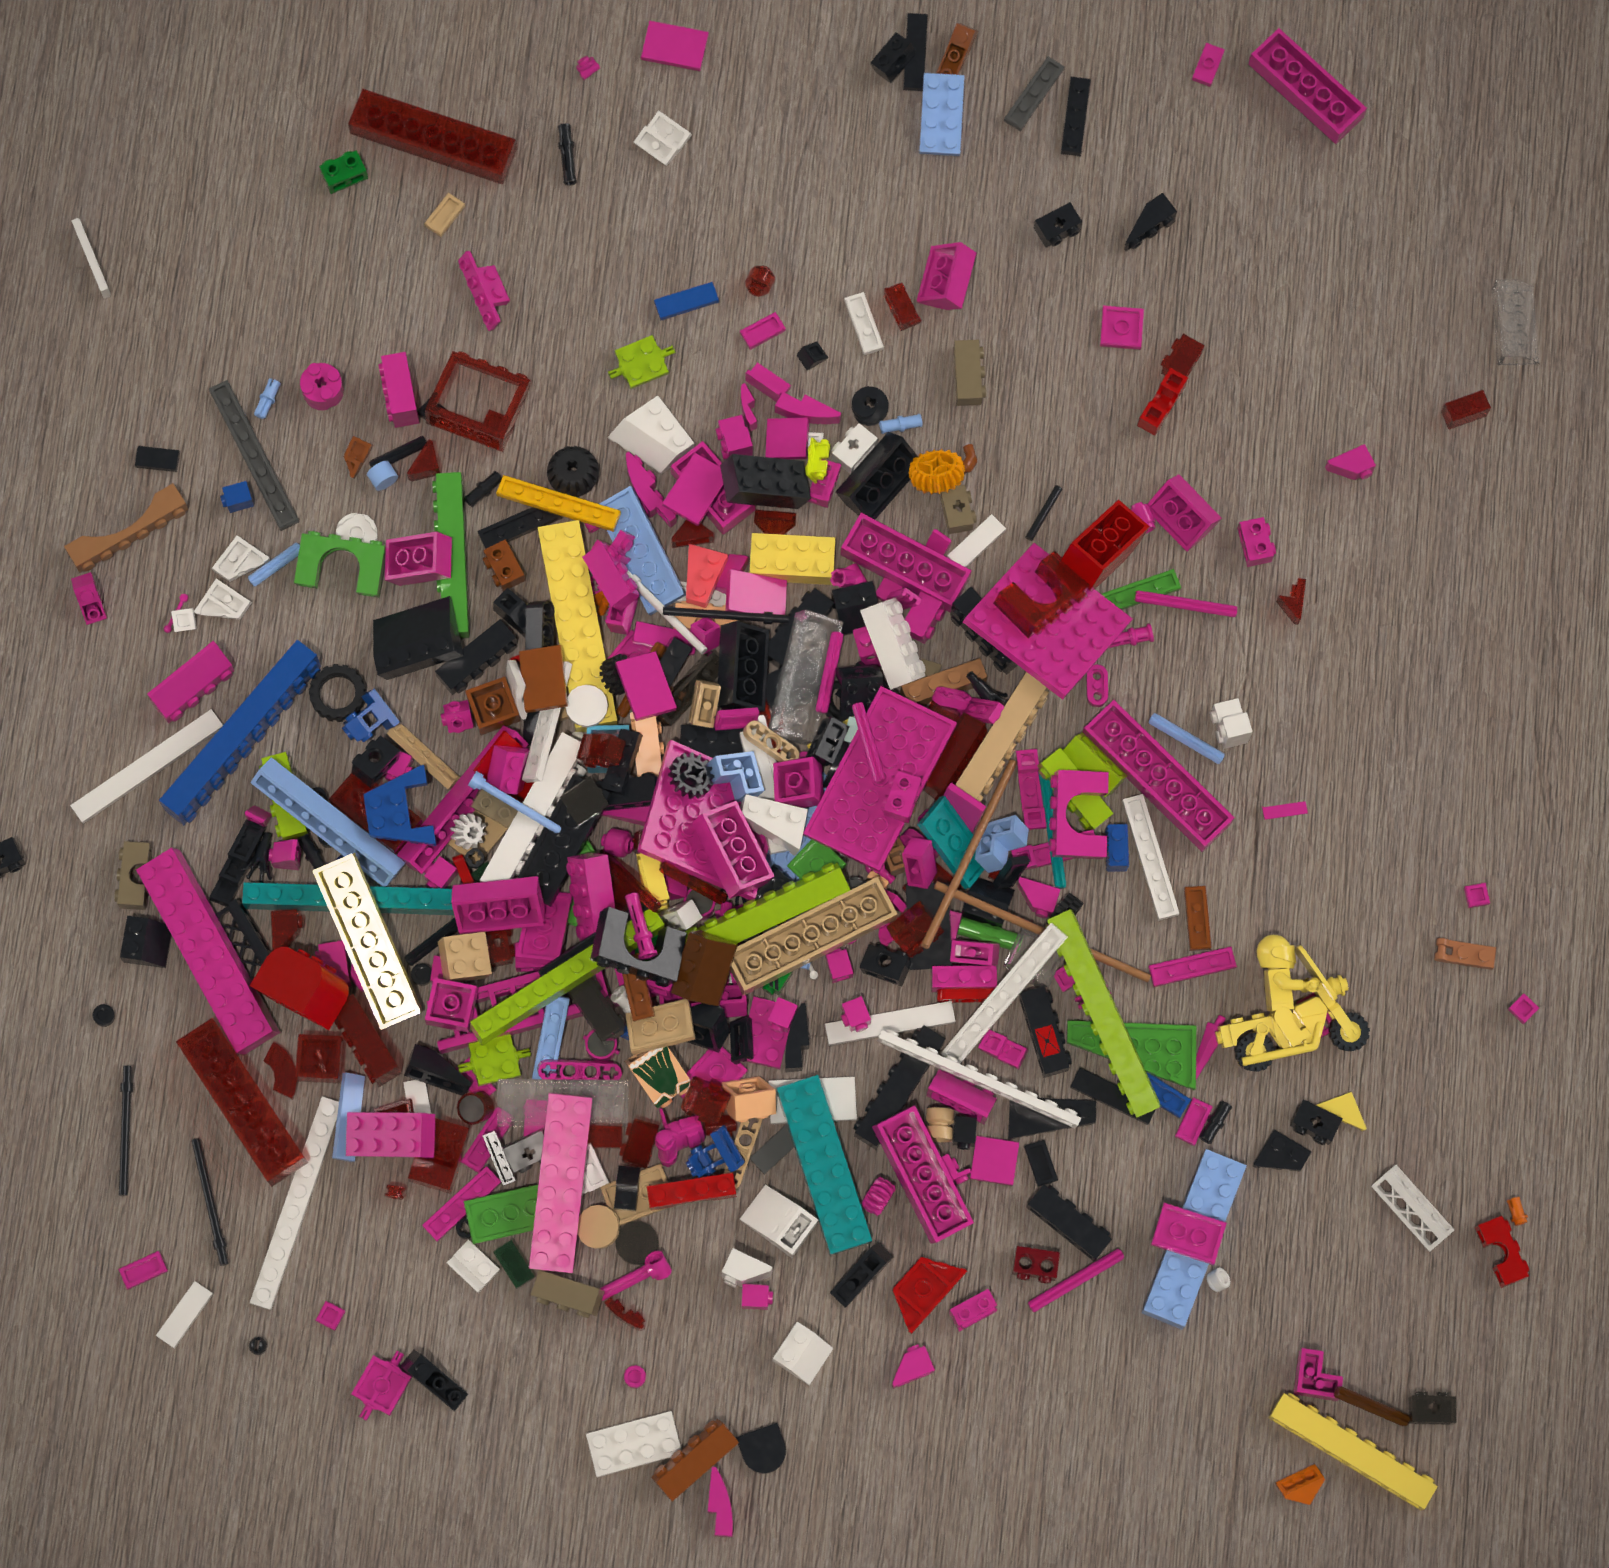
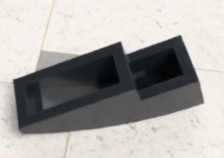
[785,1003,809,1073]

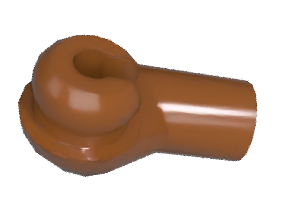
[963,444,977,474]

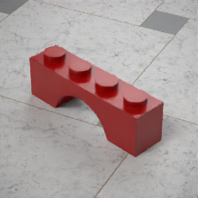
[647,1173,737,1211]

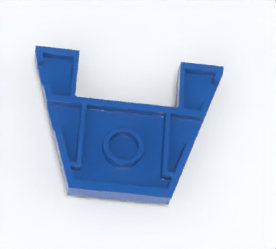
[363,765,437,846]

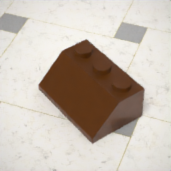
[671,930,737,1006]

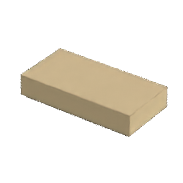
[424,193,465,237]

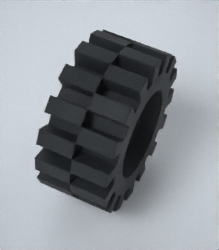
[599,654,629,695]
[1046,893,1084,925]

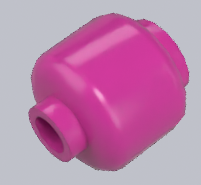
[601,828,634,858]

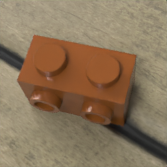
[482,539,525,591]

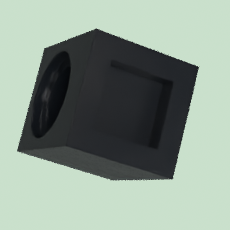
[953,1116,977,1150]

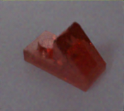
[1276,578,1306,625]

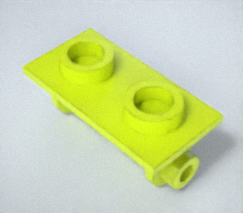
[805,437,830,484]

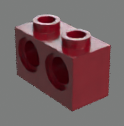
[1012,1246,1060,1284]

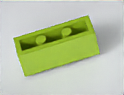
[1063,732,1128,797]

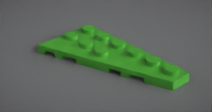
[1067,1021,1196,1091]

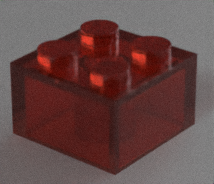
[295,1034,344,1084]

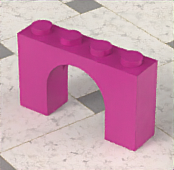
[1049,770,1109,859]

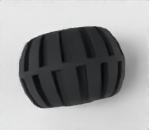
[547,446,599,497]

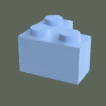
[706,751,764,802]
[975,815,1029,873]

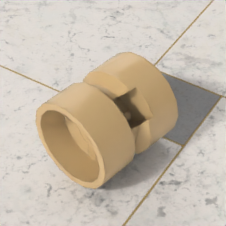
[926,1107,954,1142]

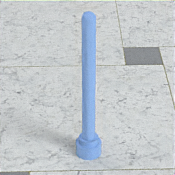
[468,771,561,833]

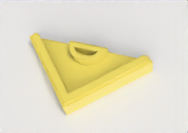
[1316,1092,1367,1131]

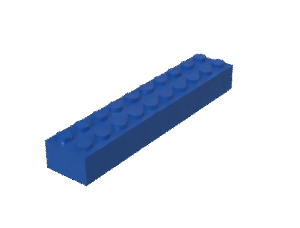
[159,640,321,826]

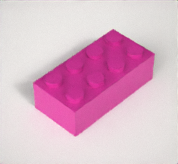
[670,441,755,535]
[692,801,775,899]
[566,853,615,942]
[451,876,545,934]
[346,1112,435,1158]

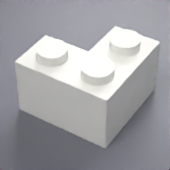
[1210,698,1252,749]

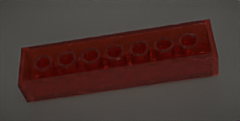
[348,88,517,185]
[176,1018,308,1187]

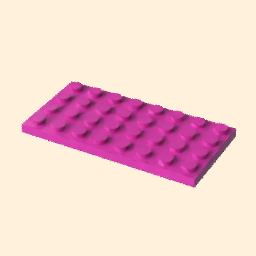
[803,686,957,873]

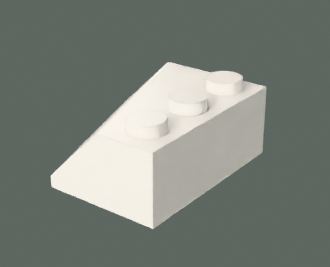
[608,396,694,474]

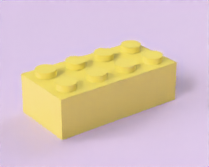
[750,533,835,585]

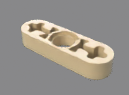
[743,721,799,762]

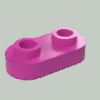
[1086,665,1108,707]

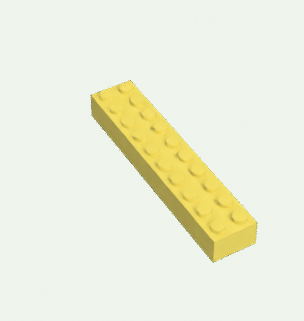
[538,520,617,733]

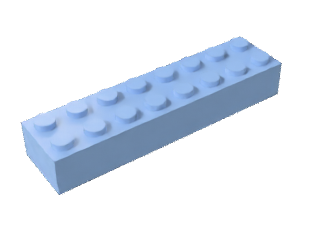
[1142,1149,1247,1330]

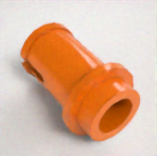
[1507,1197,1528,1226]

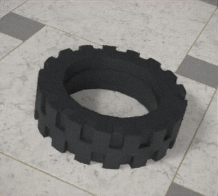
[309,664,366,722]

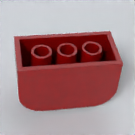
[1059,499,1150,592]
[250,947,349,1030]

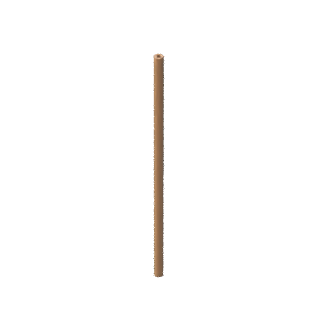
[921,760,1017,949]
[934,881,1151,982]

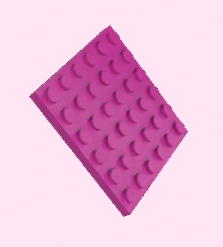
[963,543,1133,700]
[637,740,768,900]

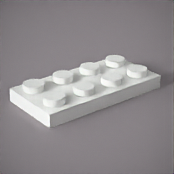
[586,1411,681,1478]

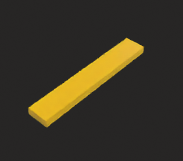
[496,475,621,532]

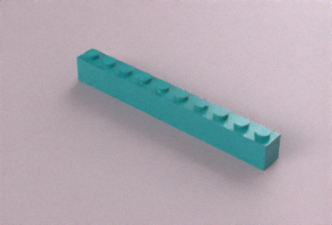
[242,882,454,915]

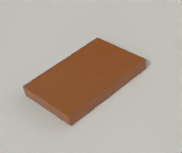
[519,645,568,713]

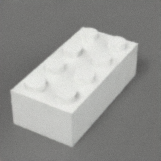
[860,598,926,690]

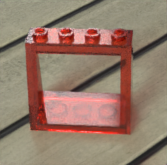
[425,351,530,452]

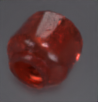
[745,266,775,296]

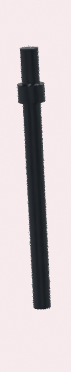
[663,607,789,625]
[119,1066,134,1196]
[191,1138,229,1266]

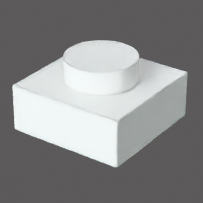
[171,608,197,632]

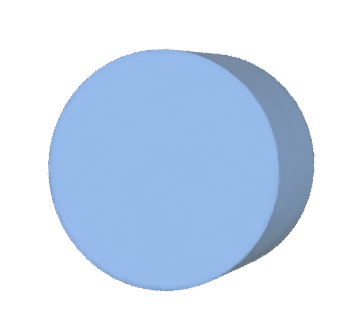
[367,461,398,491]

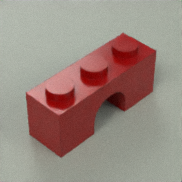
[1137,368,1188,436]
[1475,1216,1529,1288]

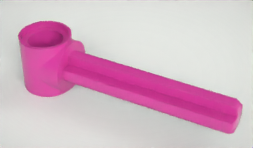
[599,1251,672,1301]

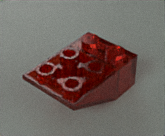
[408,1118,469,1194]

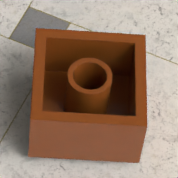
[465,677,520,735]

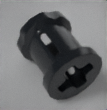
[465,848,484,869]

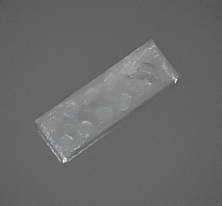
[768,610,843,745]
[497,1079,629,1127]

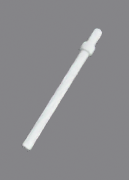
[626,570,707,654]

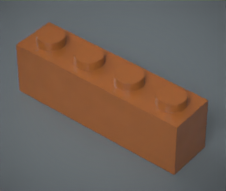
[651,1418,739,1502]

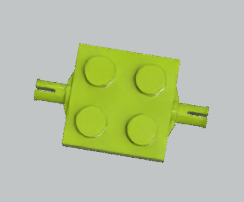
[608,335,675,389]
[457,1034,531,1087]

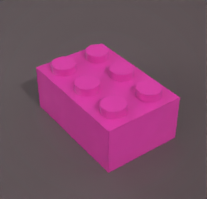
[378,352,419,428]
[385,532,452,586]

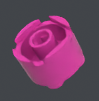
[300,363,344,410]

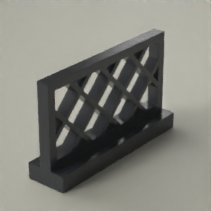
[216,899,271,981]

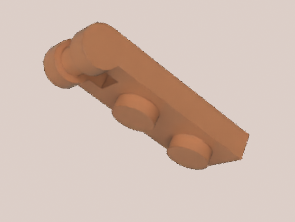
[1434,938,1496,970]

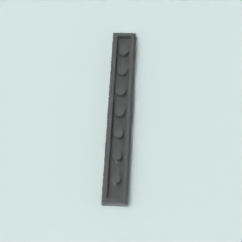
[209,380,299,531]

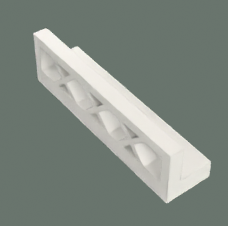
[1371,1165,1454,1252]

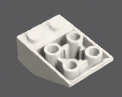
[739,1185,818,1258]

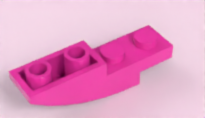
[626,451,677,528]

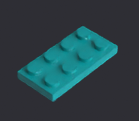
[917,796,985,889]

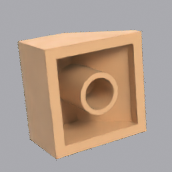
[719,1076,776,1122]

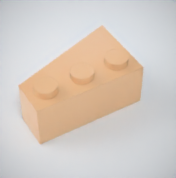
[630,712,664,777]

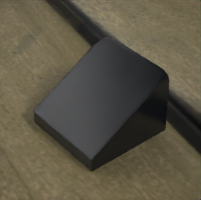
[797,341,828,370]

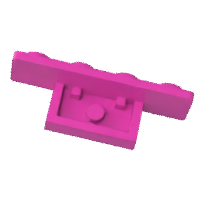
[458,251,510,331]

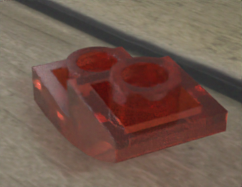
[604,1297,645,1331]

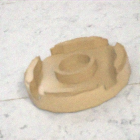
[577,1205,620,1249]

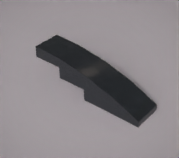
[209,820,265,907]

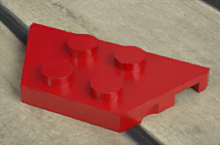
[892,1257,967,1334]

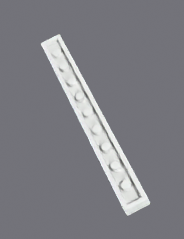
[877,1029,1081,1128]
[250,1097,339,1310]

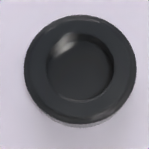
[411,963,432,986]
[92,1004,115,1027]

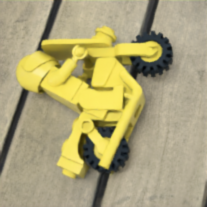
[1215,935,1370,1072]

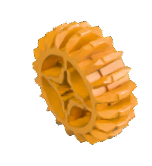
[909,449,965,495]

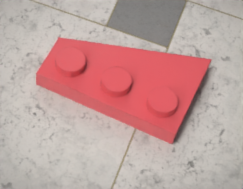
[686,544,728,608]

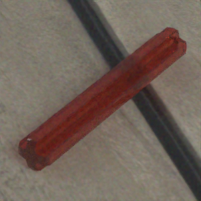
[659,861,727,905]

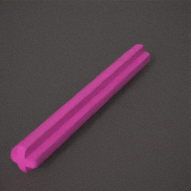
[1135,590,1237,617]
[1028,1249,1124,1312]

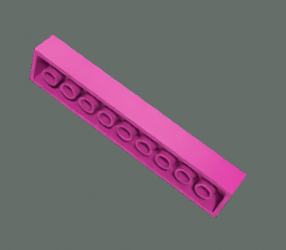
[136,847,281,1055]

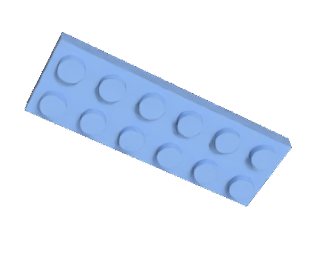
[599,486,686,615]

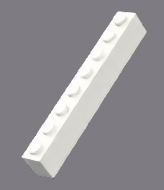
[480,732,587,882]

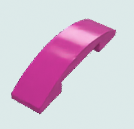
[1016,749,1047,830]
[1011,830,1095,870]

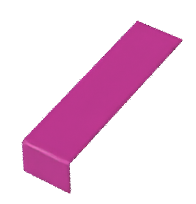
[1262,801,1308,820]

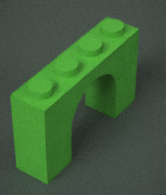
[294,531,386,598]

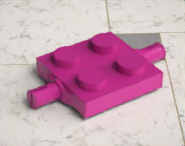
[351,1350,412,1421]

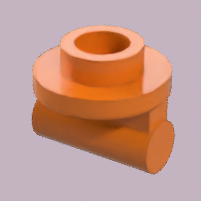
[594,591,610,616]

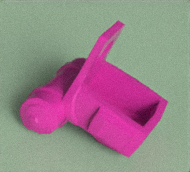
[655,1108,705,1167]

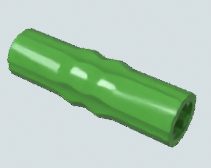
[957,917,1024,953]

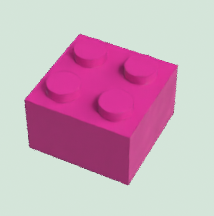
[773,757,823,808]
[425,978,478,1033]

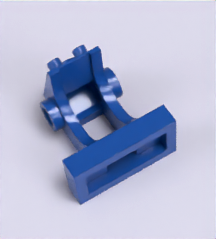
[342,688,400,742]
[686,1125,745,1178]

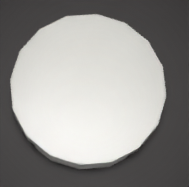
[336,513,377,554]
[566,685,608,728]

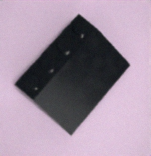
[373,596,464,680]

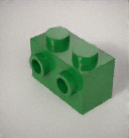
[319,150,368,194]

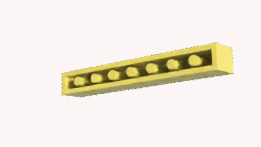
[1268,1393,1438,1511]

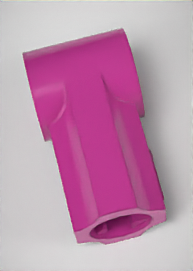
[830,563,867,588]

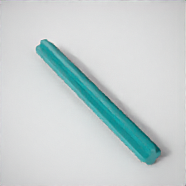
[1038,772,1067,889]

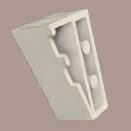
[740,794,808,856]

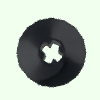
[852,386,889,426]

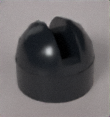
[249,1337,267,1355]

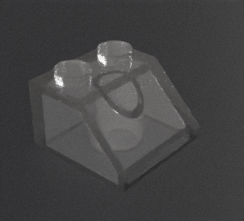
[1003,928,1063,987]

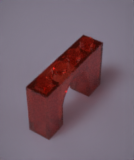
[993,551,1090,639]

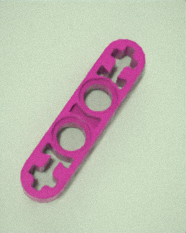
[537,1059,622,1083]

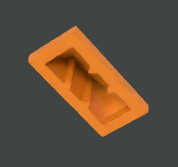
[1275,1464,1325,1505]

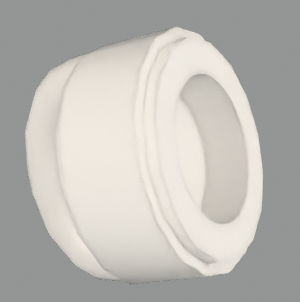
[1207,1268,1230,1292]

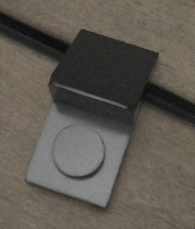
[614,1166,640,1211]

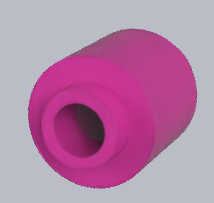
[1131,502,1156,533]

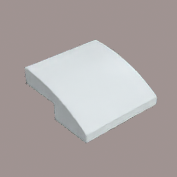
[634,110,692,166]
[506,660,527,719]

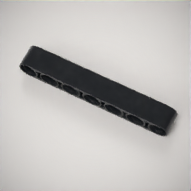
[523,600,555,746]

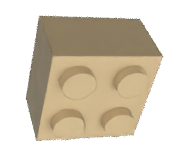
[438,932,492,982]

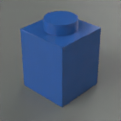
[220,481,254,513]

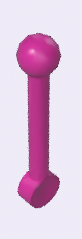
[164,594,188,633]

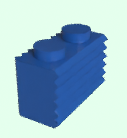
[1104,824,1129,872]

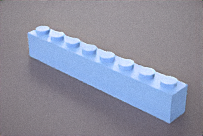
[251,757,405,887]

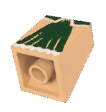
[624,1046,693,1108]

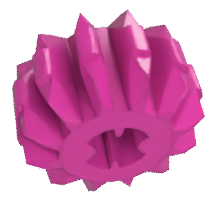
[862,1177,895,1216]

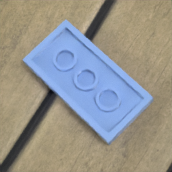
[919,73,964,156]

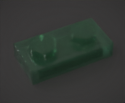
[493,1240,535,1290]

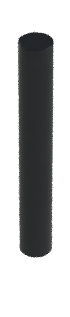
[1025,485,1063,541]

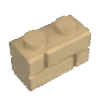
[688,680,721,728]

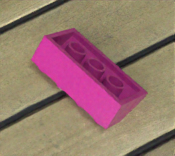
[147,641,234,723]

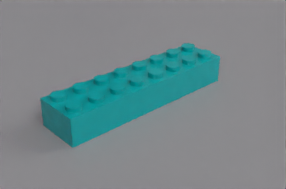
[776,1075,872,1256]

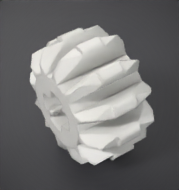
[450,813,487,850]

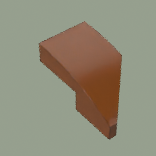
[344,436,373,479]

